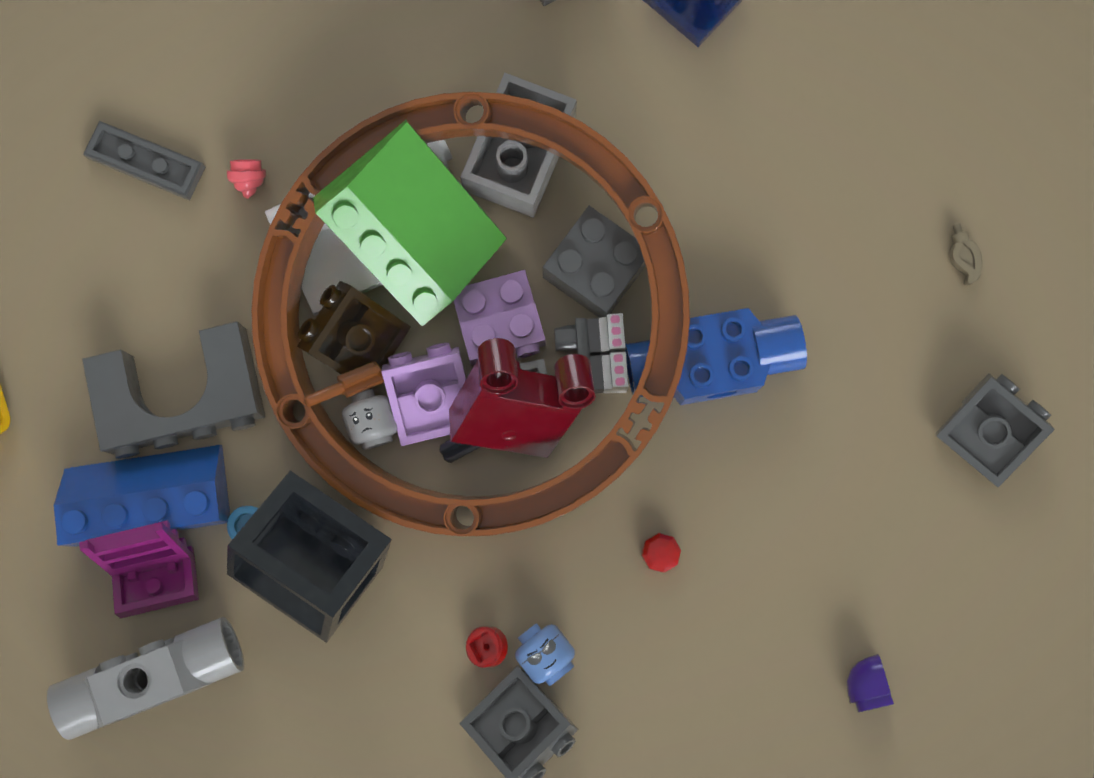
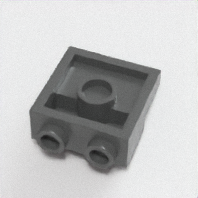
[936,373,1055,487]
[459,665,579,778]

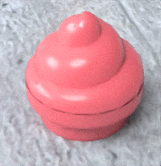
[227,159,266,199]

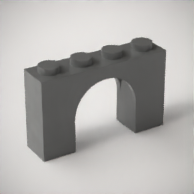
[82,322,266,459]

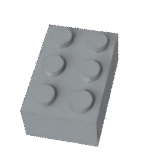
[460,72,577,218]

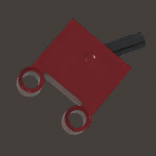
[439,338,596,463]

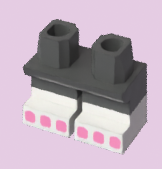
[554,313,629,393]

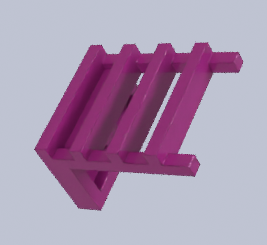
[79,521,199,619]

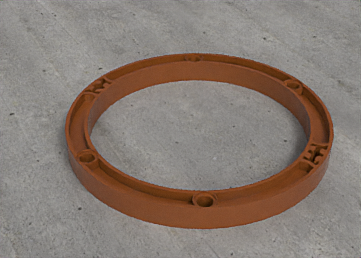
[252,92,690,536]

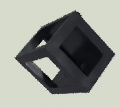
[227,470,392,643]

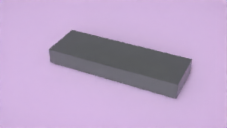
[83,121,206,201]

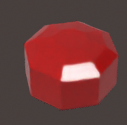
[641,533,681,573]

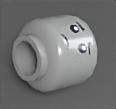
[342,389,397,450]

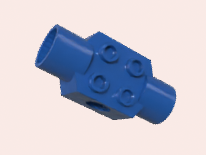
[624,308,807,405]

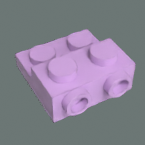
[454,270,546,366]
[381,343,467,446]

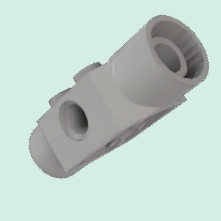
[47,617,244,740]

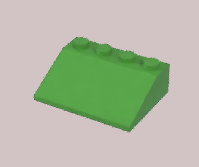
[313,120,507,326]

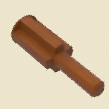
[304,361,384,407]

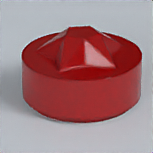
[466,626,508,668]

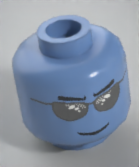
[515,623,575,686]

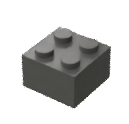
[543,205,646,318]

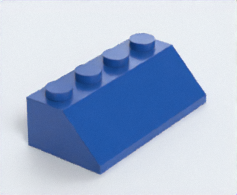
[54,445,230,547]

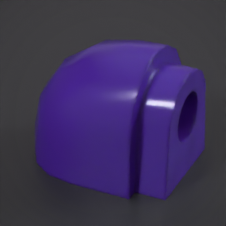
[847,654,894,712]

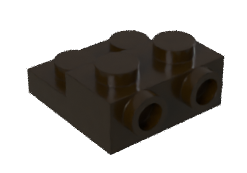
[297,281,411,390]

